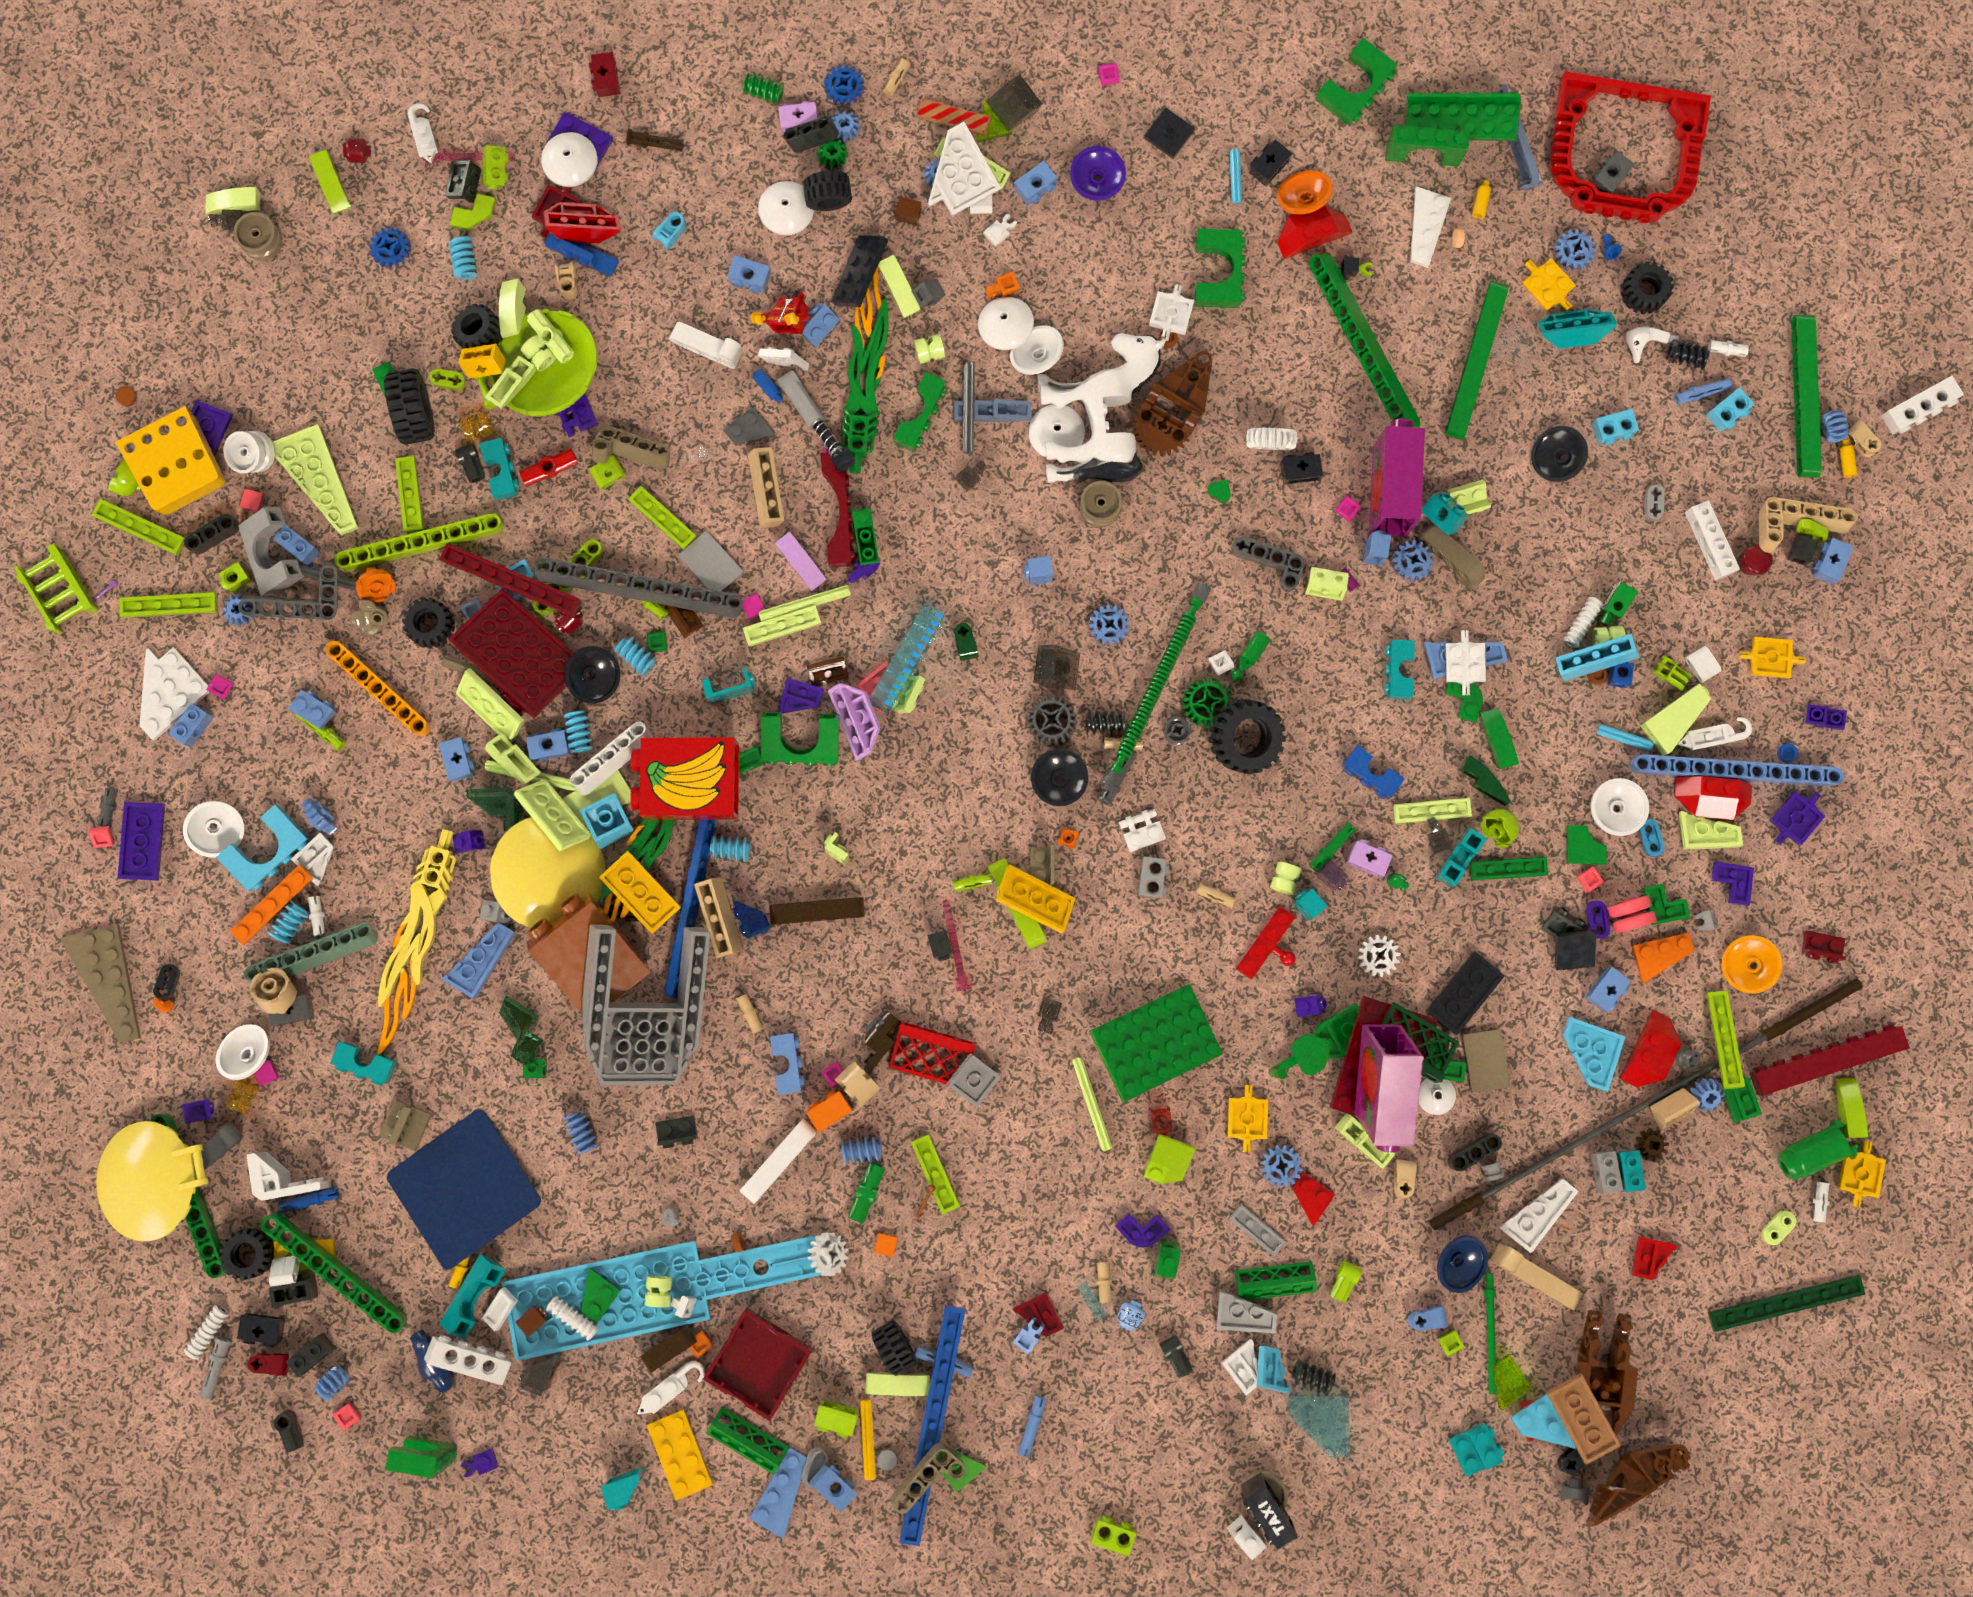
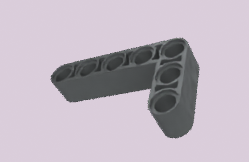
[238,563,339,620]

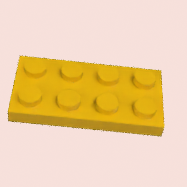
[599,851,681,934]
[995,865,1076,934]
[647,1409,713,1501]

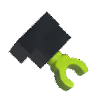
[1341,256,1373,280]

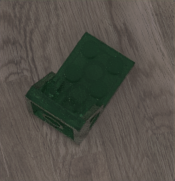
[466,788,522,832]

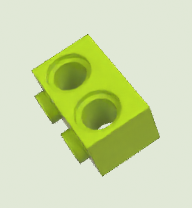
[1090,1515,1137,1557]

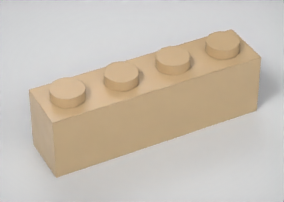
[748,447,784,528]
[694,877,743,958]

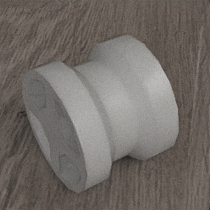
[1481,1161,1505,1181]

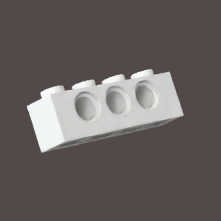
[1881,376,1964,435]
[1685,500,1740,581]
[424,1335,511,1385]

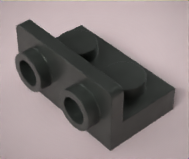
[445,160,481,203]
[1541,905,1588,938]
[655,1115,698,1149]

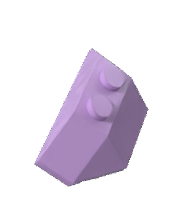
[828,683,881,761]

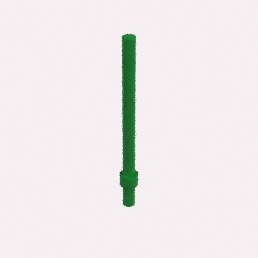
[1484,1273,1497,1394]

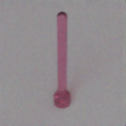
[424,152,515,165]
[942,899,972,992]

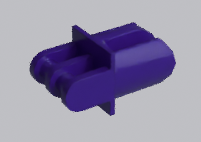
[847,560,880,583]

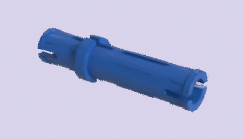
[278,1186,340,1214]

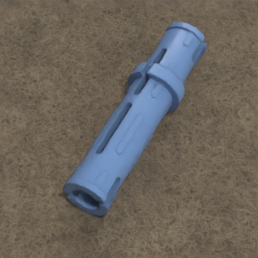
[1674,378,1732,405]
[915,1345,974,1378]
[1017,1395,1047,1458]

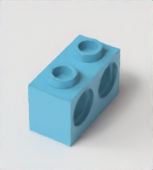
[1706,388,1755,432]
[1592,409,1639,446]

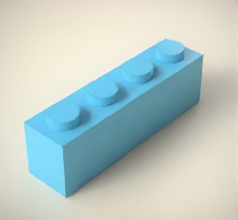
[1556,634,1640,681]

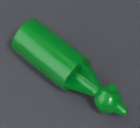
[1231,631,1271,683]

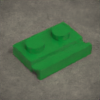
[1722,1077,1762,1123]

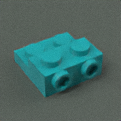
[1448,1422,1505,1477]

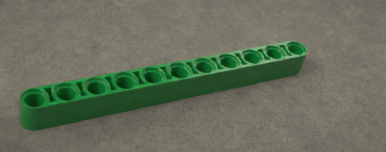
[1309,252,1420,428]

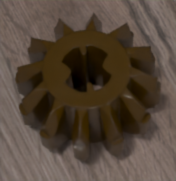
[1634,1128,1669,1162]

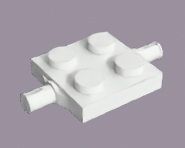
[1149,284,1194,341]
[1445,630,1486,696]

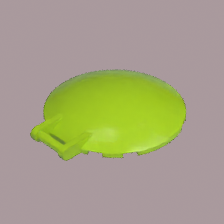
[475,309,597,416]

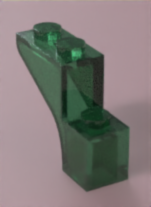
[499,996,544,1066]

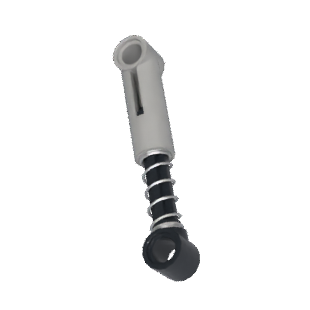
[777,370,856,474]

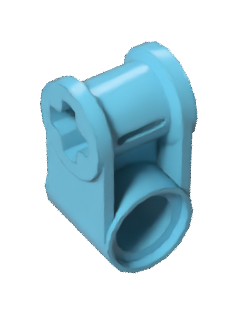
[652,212,687,250]

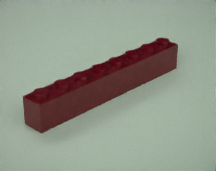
[1749,1024,1910,1096]

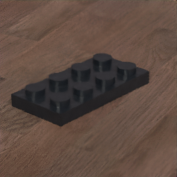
[831,235,888,307]
[1425,951,1505,1036]

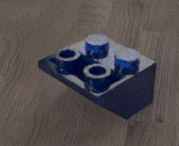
[732,901,773,940]

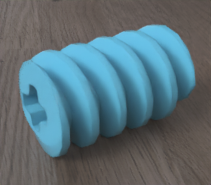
[449,236,478,280]
[614,637,657,677]
[564,711,593,753]
[710,833,752,862]
[267,900,309,943]

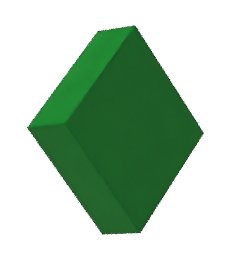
[647,631,668,653]

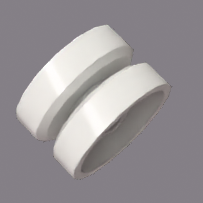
[223,431,275,473]

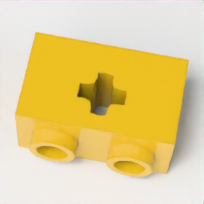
[458,344,506,378]

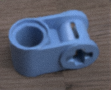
[1408,1306,1449,1331]

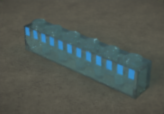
[869,603,945,714]

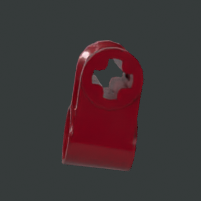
[248,1353,290,1376]

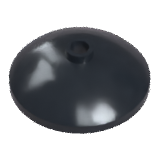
[1531,426,1589,482]
[564,646,620,704]
[1031,749,1088,806]

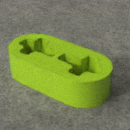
[429,369,466,391]
[1796,519,1829,542]

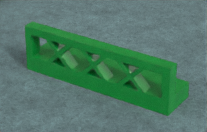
[1234,1261,1317,1301]
[706,1407,790,1475]

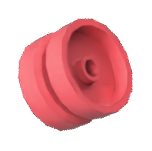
[1607,895,1657,934]

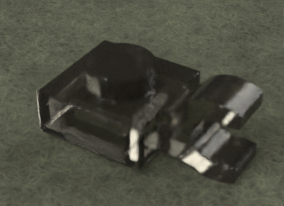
[208,209,243,230]
[954,460,987,492]
[1427,817,1452,854]
[1038,998,1062,1034]

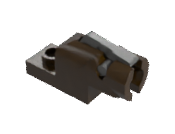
[864,1010,901,1073]

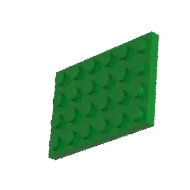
[1089,984,1223,1103]

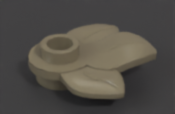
[349,599,388,637]

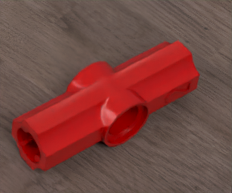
[519,448,578,487]

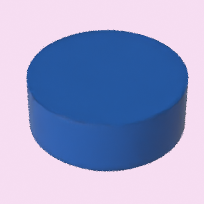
[1777,743,1798,763]

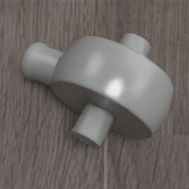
[662,1208,682,1227]

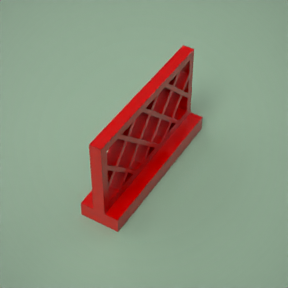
[889,1021,976,1084]

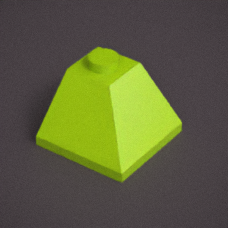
[1144,1134,1196,1184]

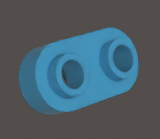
[1638,819,1665,857]

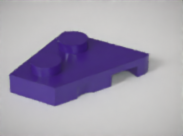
[778,678,825,714]

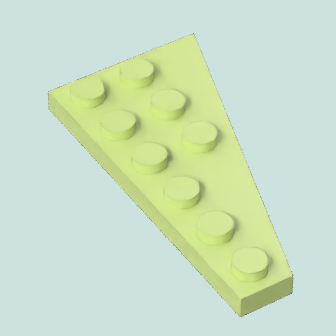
[272,424,359,535]

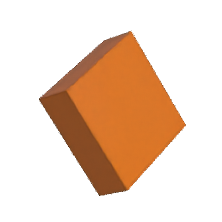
[874,1233,898,1257]
[689,1330,713,1358]

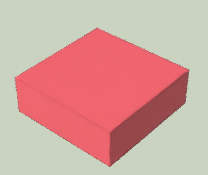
[239,489,265,512]
[88,826,115,848]
[1576,866,1604,893]
[333,1402,361,1431]

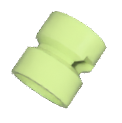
[914,334,945,364]
[521,335,556,371]
[1592,625,1625,646]
[1270,862,1302,895]
[644,1276,672,1307]

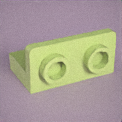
[1447,479,1491,514]
[1305,567,1349,601]
[824,832,849,865]

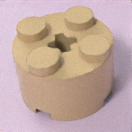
[250,968,297,1014]
[834,1061,881,1108]

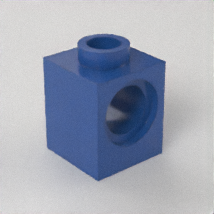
[1607,662,1634,688]

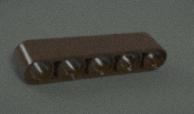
[769,897,865,925]

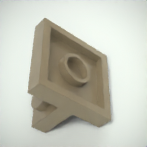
[379,1099,432,1151]

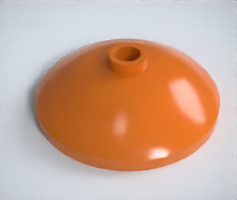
[1277,170,1333,214]

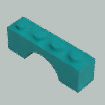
[440,1254,506,1340]

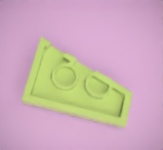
[1679,811,1743,850]

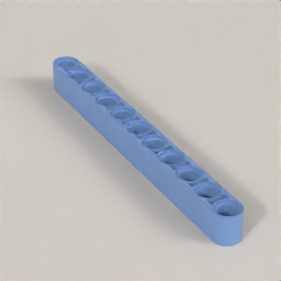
[1630,755,1844,787]

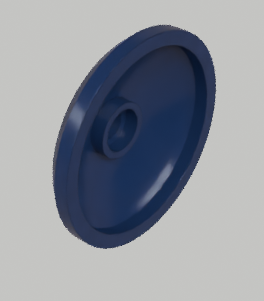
[1437,1235,1488,1293]

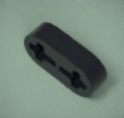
[153,964,180,1002]

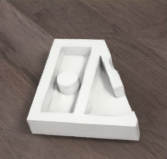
[291,833,335,886]

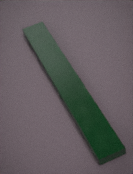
[1708,1274,1866,1332]

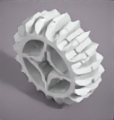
[1246,428,1298,450]

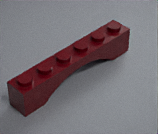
[820,452,855,568]

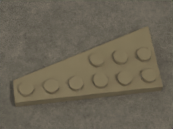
[60,925,141,1043]

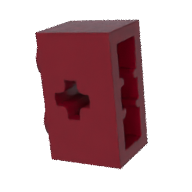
[589,52,621,97]

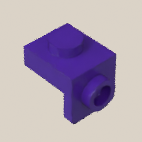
[453,830,485,854]
[1294,994,1327,1017]
[182,1099,214,1124]

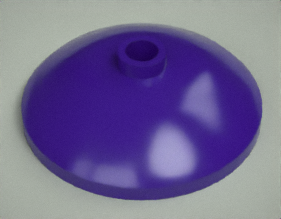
[1070,146,1126,201]

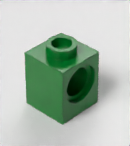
[523,1058,547,1078]

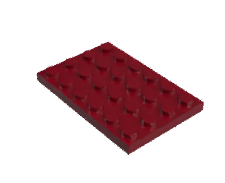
[448,588,574,719]
[1329,996,1437,1116]

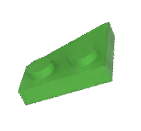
[937,1447,986,1492]

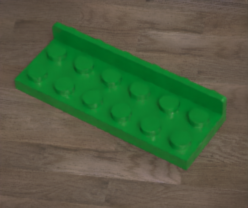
[1405,92,1522,141]

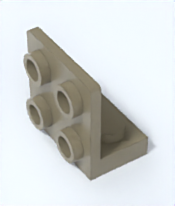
[1030,845,1058,886]

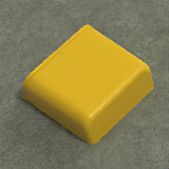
[115,406,226,515]

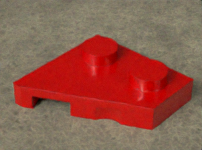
[1631,1236,1678,1280]

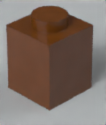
[893,196,922,226]
[515,1304,549,1338]

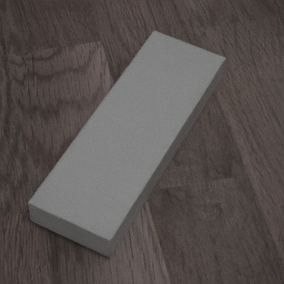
[1228,1203,1286,1257]

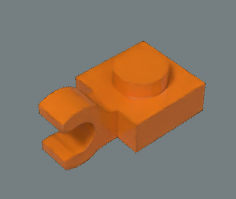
[985,271,1020,298]

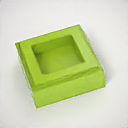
[1437,1329,1465,1356]

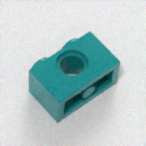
[1421,491,1469,535]
[1293,889,1328,921]
[1616,1150,1646,1193]

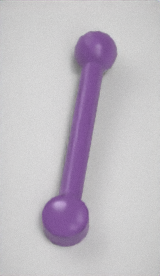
[92,580,118,602]

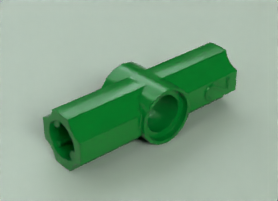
[848,1162,886,1224]

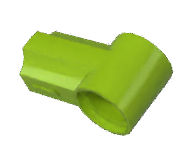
[1329,1260,1363,1303]

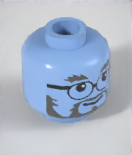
[1117,1300,1146,1331]

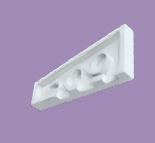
[1410,187,1451,268]
[1498,1179,1579,1253]

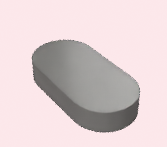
[801,1447,829,1488]

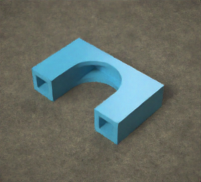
[216,805,310,891]

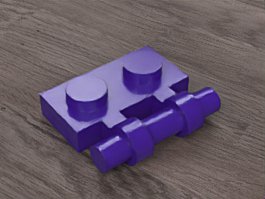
[556,393,598,437]

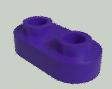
[1586,900,1610,939]

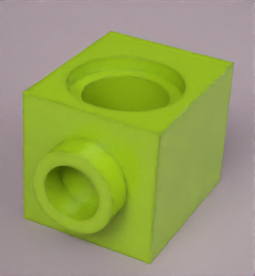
[218,562,253,593]

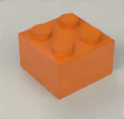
[806,1090,854,1133]

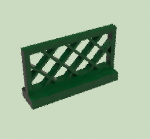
[1381,1002,1459,1083]

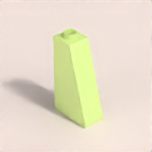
[1640,684,1711,756]

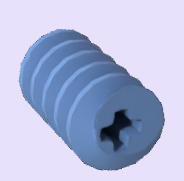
[562,1112,598,1156]
[841,1136,882,1164]

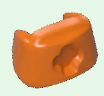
[153,993,175,1013]

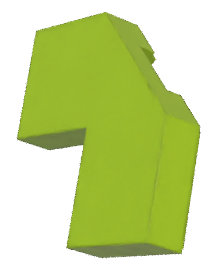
[450,194,496,231]

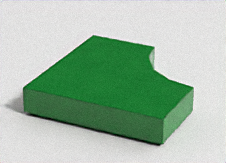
[1566,825,1607,865]

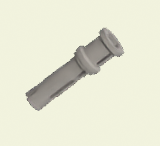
[200,1336,233,1399]

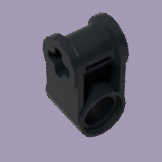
[1557,1447,1586,1474]

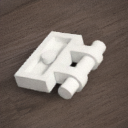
[1119,809,1166,853]

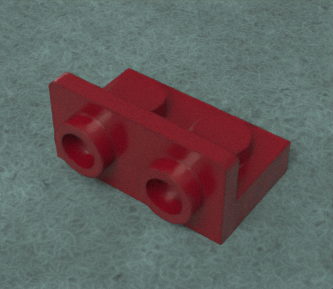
[1801,930,1846,964]

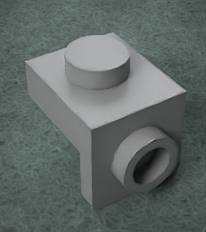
[479,900,511,924]

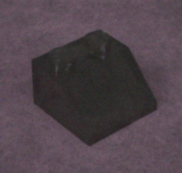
[986,74,1042,131]
[1033,645,1080,690]
[518,1352,563,1396]

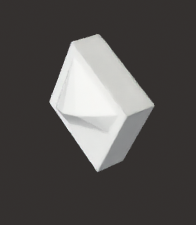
[1208,650,1235,675]

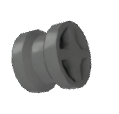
[1675,1046,1700,1070]

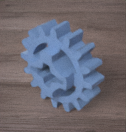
[1554,229,1596,271]
[1392,540,1434,582]
[1089,604,1130,646]
[301,798,338,835]
[1260,1145,1303,1188]

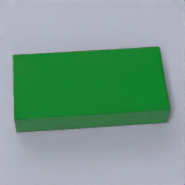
[739,746,765,775]

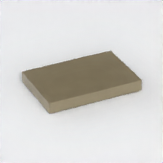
[1461,1029,1511,1093]

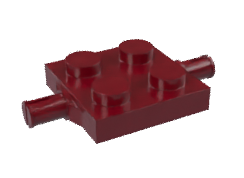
[531,184,582,239]

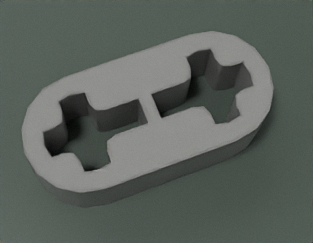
[1644,485,1665,522]

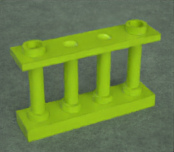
[14,543,99,634]

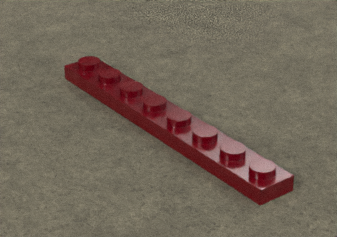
[439,543,582,618]

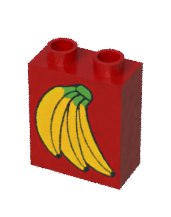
[630,737,739,820]

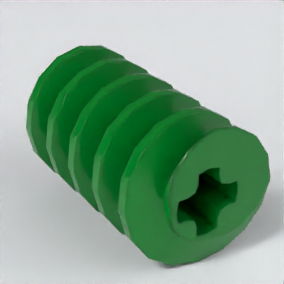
[743,72,784,104]

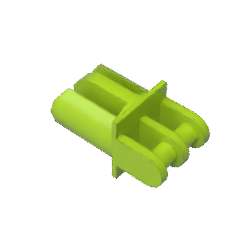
[1652,656,1693,691]

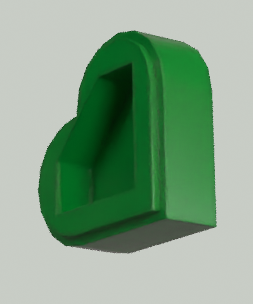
[1207,480,1231,503]

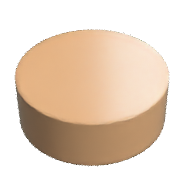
[1452,229,1465,248]

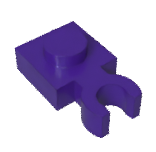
[460,1448,499,1477]

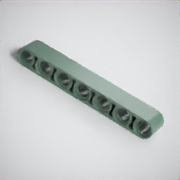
[244,923,378,983]

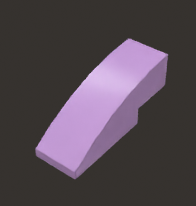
[775,532,826,591]

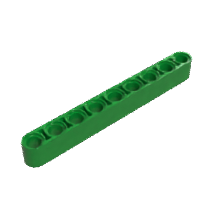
[1444,281,1509,441]
[1791,315,1822,478]
[150,1113,227,1279]
[261,1212,408,1333]

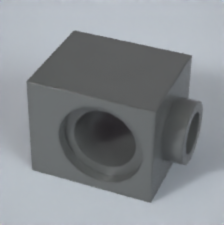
[912,279,946,307]

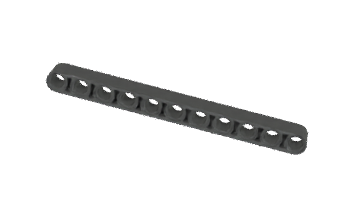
[535,557,743,618]

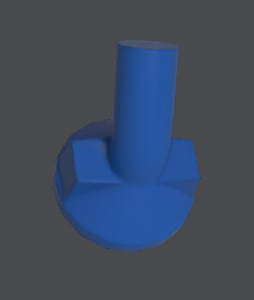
[1602,234,1622,261]

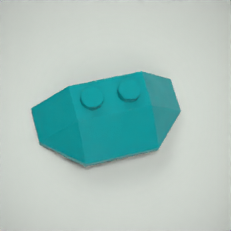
[1537,309,1617,349]

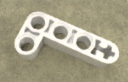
[669,322,743,369]

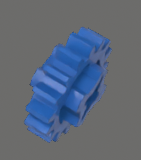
[824,65,864,106]
[369,227,411,269]

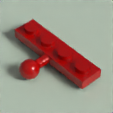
[1236,906,1296,980]

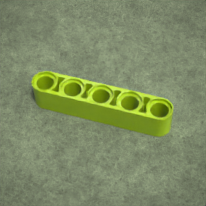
[533,539,604,616]
[987,858,1047,950]

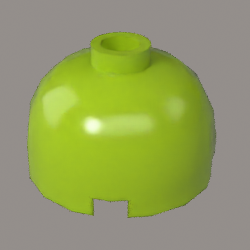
[108,459,141,496]
[1480,809,1520,848]

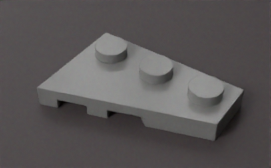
[1216,1289,1277,1334]

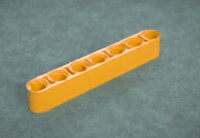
[326,641,431,736]

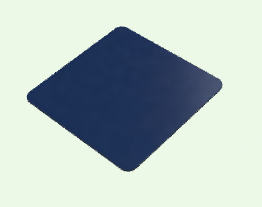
[387,1109,541,1270]

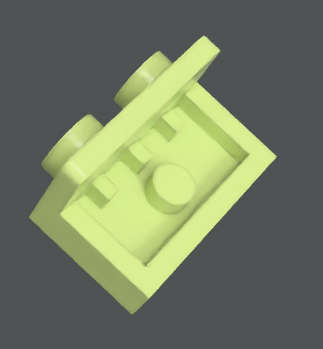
[885,672,925,714]

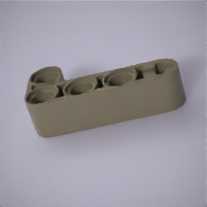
[592,426,670,470]
[1418,523,1485,592]
[891,1443,966,1514]

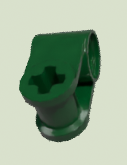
[955,623,979,661]

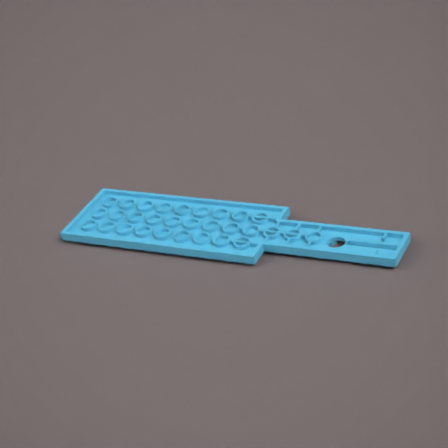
[501,1235,821,1361]

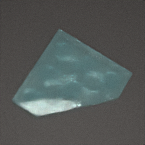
[1288,1395,1350,1457]

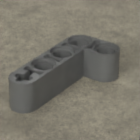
[1231,537,1305,592]
[193,1122,244,1175]

